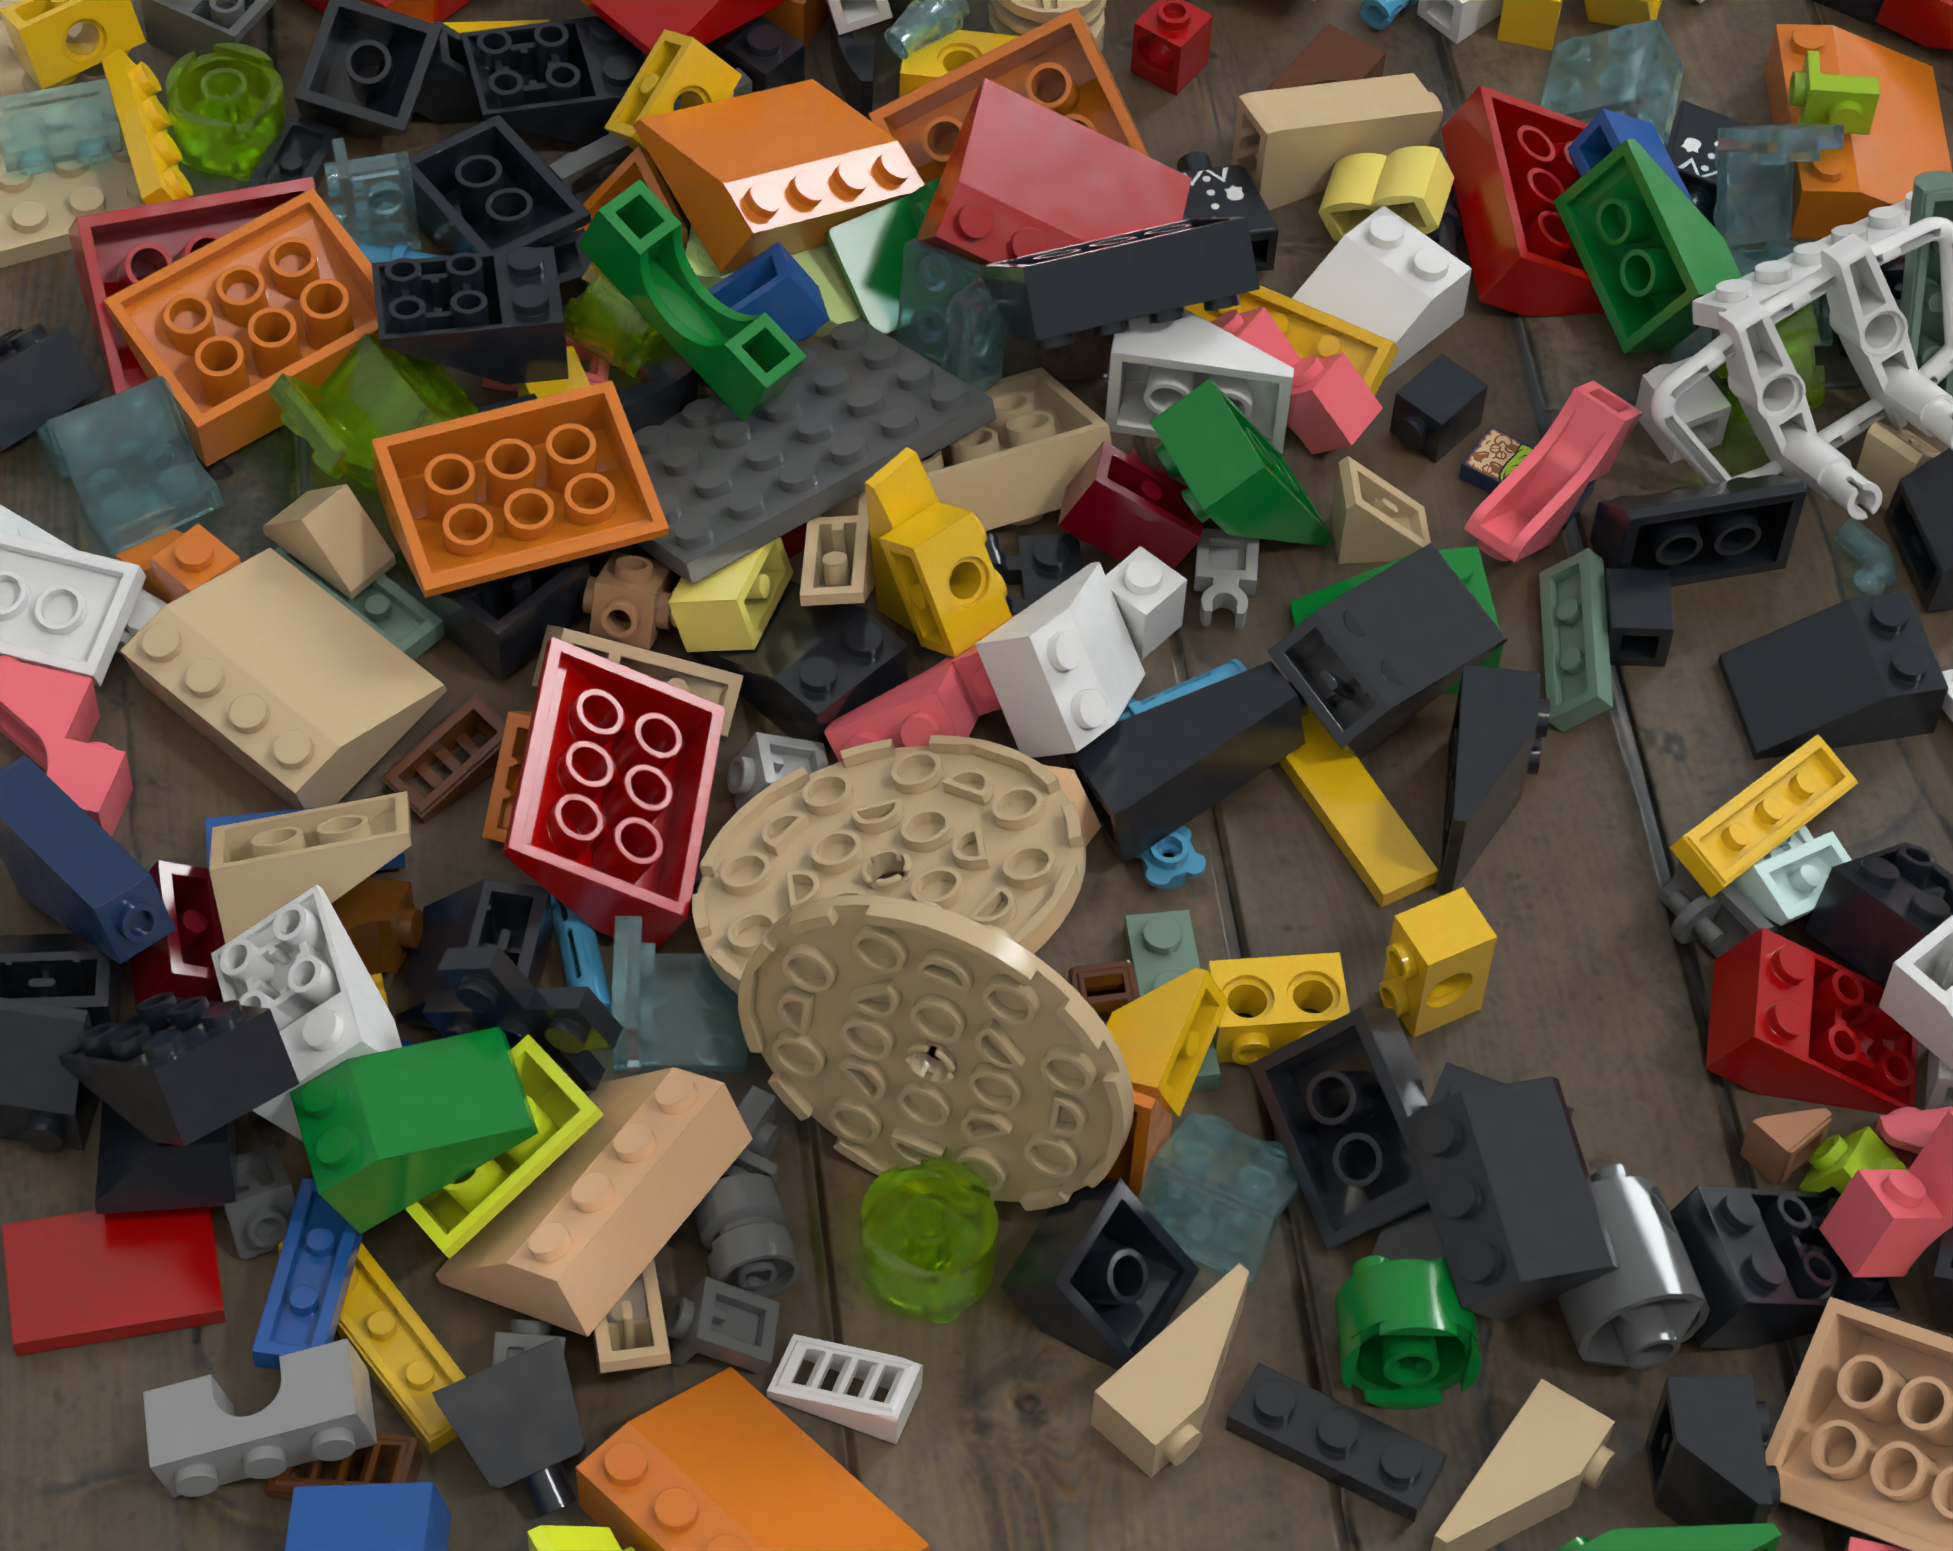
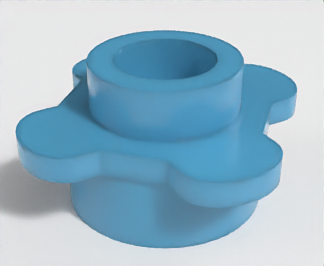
[1137,825,1206,890]

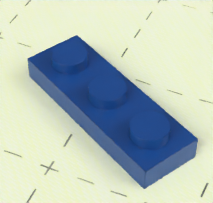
[252,1178,364,1370]

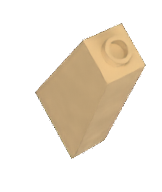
[1231,73,1444,211]

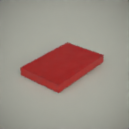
[2,1207,226,1356]

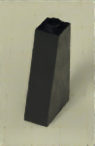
[1066,661,1308,862]

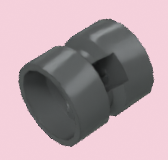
[692,1173,800,1298]

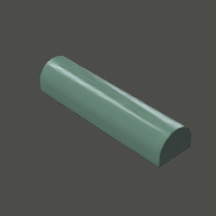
[1900,171,1953,397]

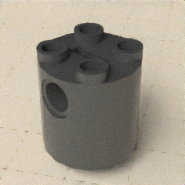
[1557,1164,1710,1369]

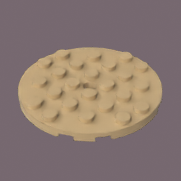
[692,735,1086,994]
[738,895,1134,1211]

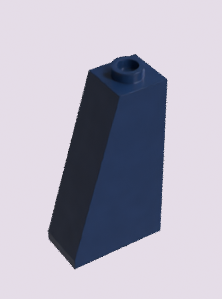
[0,755,176,964]

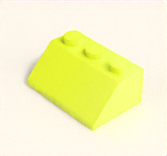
[406,1034,604,1259]

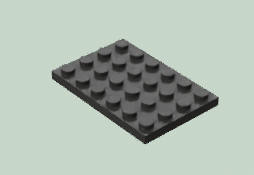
[633,318,997,584]

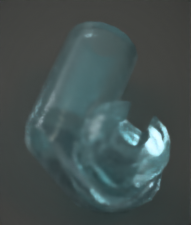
[1835,518,1897,596]

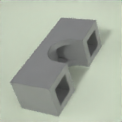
[143,1339,377,1497]

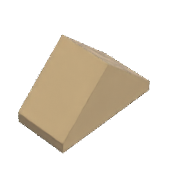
[1856,422,1942,510]
[1330,456,1431,564]
[263,484,396,600]
[593,1258,671,1375]

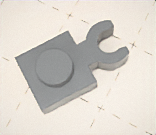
[1194,528,1259,629]

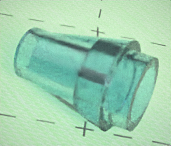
[884,0,970,59]

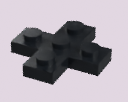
[422,946,623,1091]

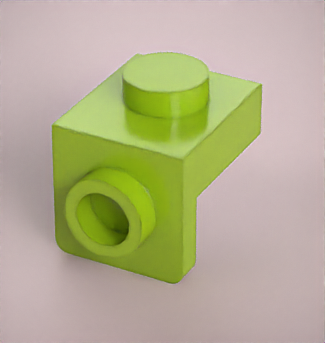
[1789,50,1880,135]
[1799,1126,1909,1194]

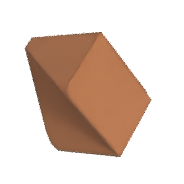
[1740,1107,1832,1186]

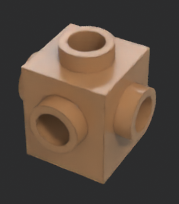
[582,551,673,650]

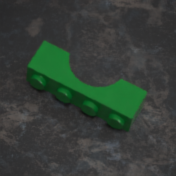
[578,179,807,422]

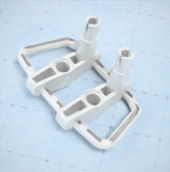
[1650,217,1953,520]

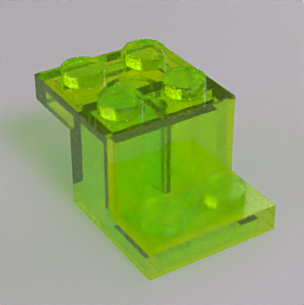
[267,333,478,492]

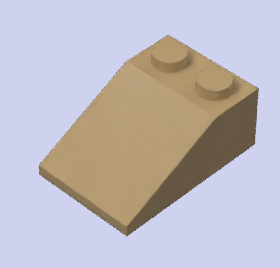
[209,791,412,944]

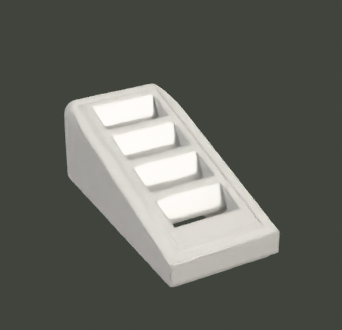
[767,1334,923,1444]

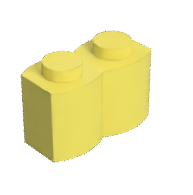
[1318,146,1455,242]

